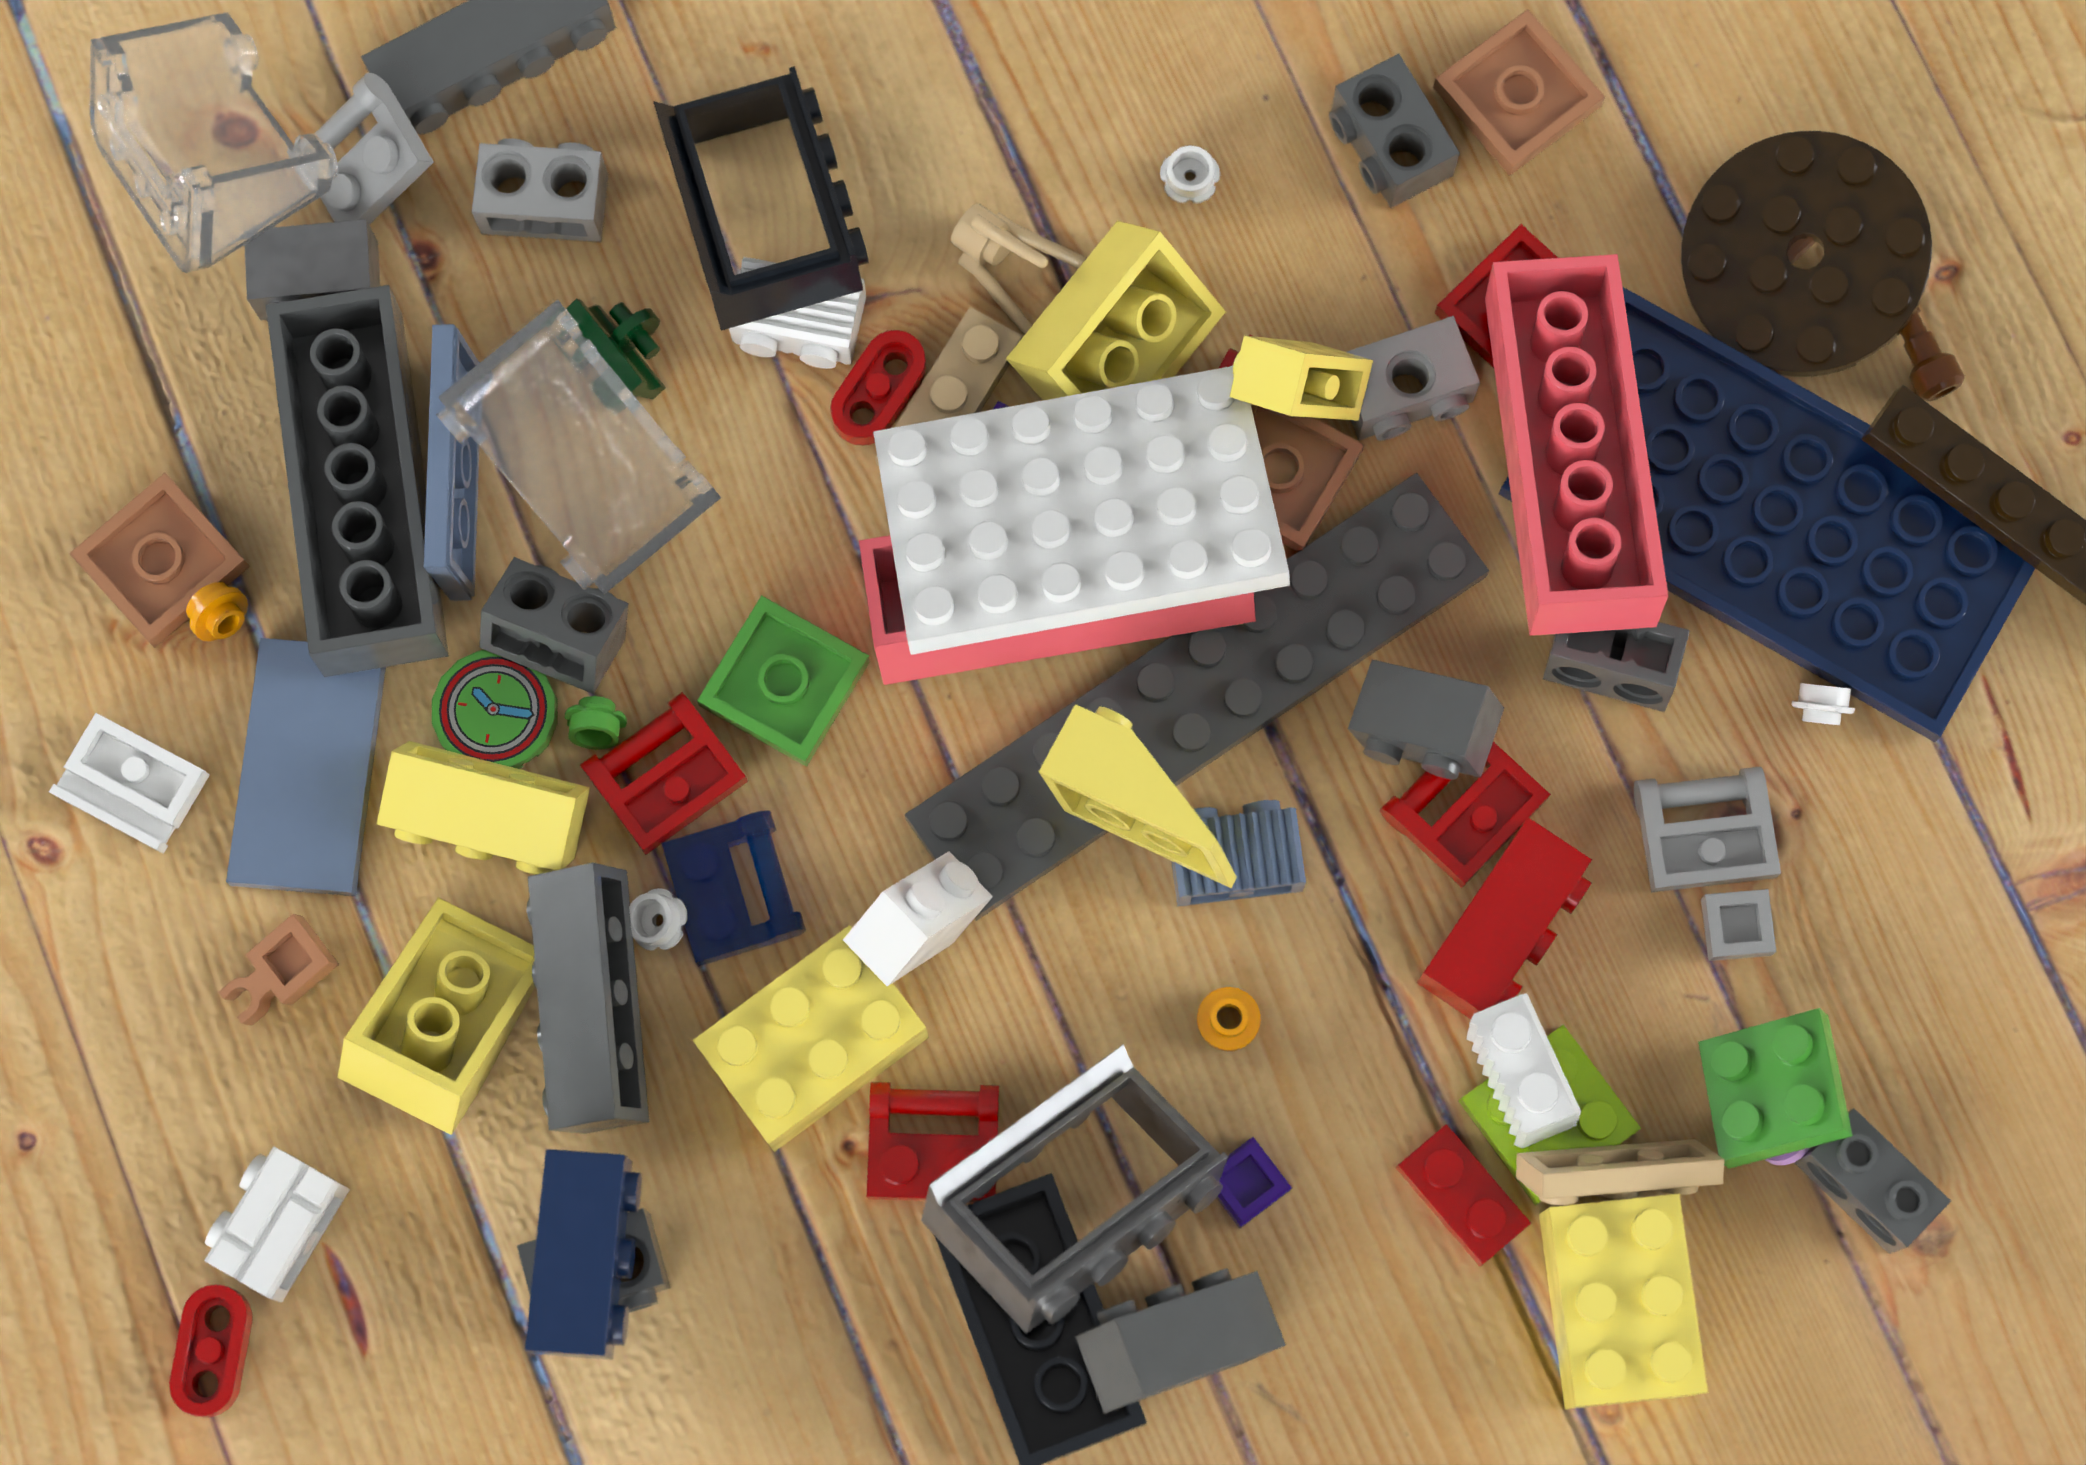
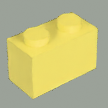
[1229,335,1373,421]

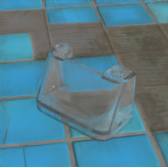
[90,12,338,273]
[436,299,721,595]

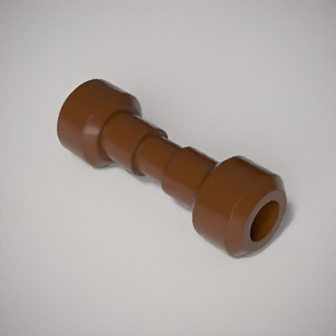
[1900,306,1965,401]

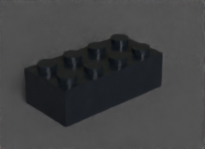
[934,1173,1147,1465]

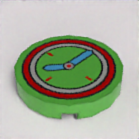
[432,650,558,769]

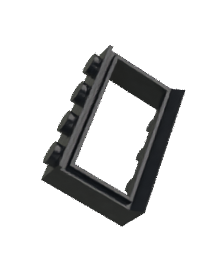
[653,66,869,331]

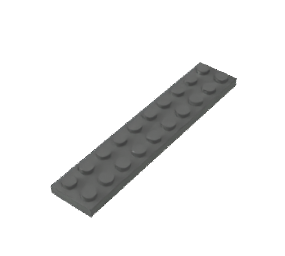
[905,473,1489,921]

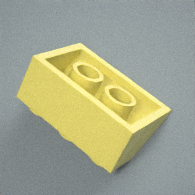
[1006,221,1226,400]

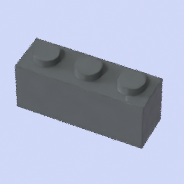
[1076,1268,1286,1413]

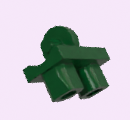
[553,298,666,412]

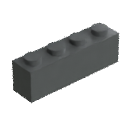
[361,0,616,134]
[527,863,649,1134]

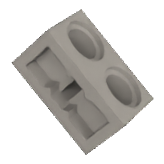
[472,138,608,242]

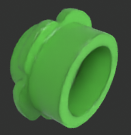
[564,696,627,750]

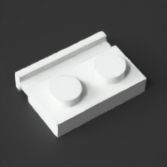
[49,713,210,854]

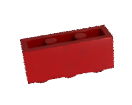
[1417,817,1592,1019]

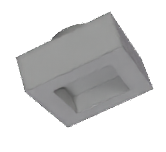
[1701,889,1777,961]

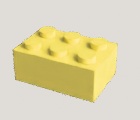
[693,925,929,1152]
[1539,1194,1708,1410]

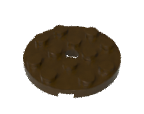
[1681,131,1932,377]

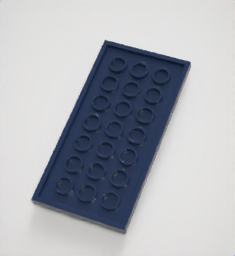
[1499,287,2035,742]

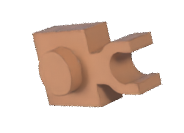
[218,914,339,1026]

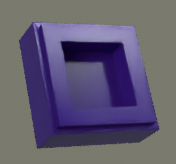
[1216,1137,1292,1229]

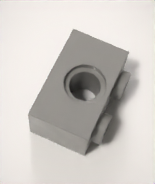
[1347,316,1480,441]

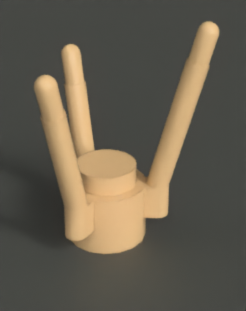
[951,203,1087,335]

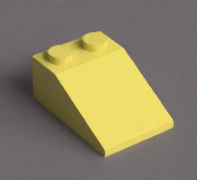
[1039,704,1237,888]
[337,898,535,1135]

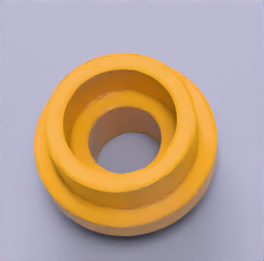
[186,582,248,641]
[1197,987,1261,1052]

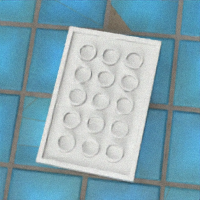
[873,366,1290,655]

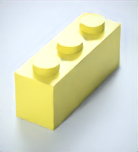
[377,741,590,875]

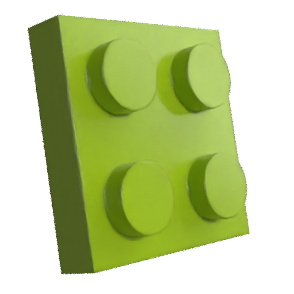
[1458,1024,1641,1206]

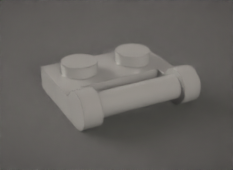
[289,73,434,224]
[1634,767,1781,893]

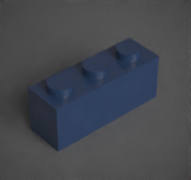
[525,1149,642,1360]

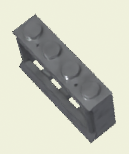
[921,1045,1228,1334]

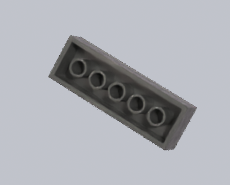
[266,285,449,677]

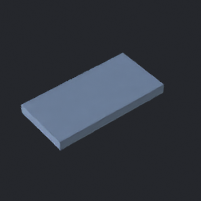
[424,324,482,601]
[226,638,386,896]

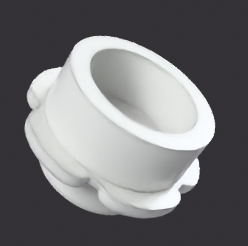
[1160,146,1220,204]
[1791,683,1855,725]
[629,888,688,951]

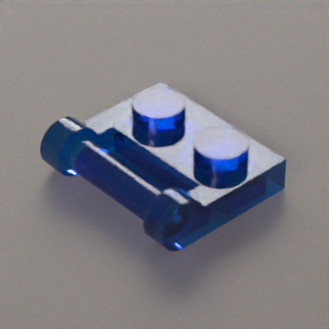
[662,810,806,966]

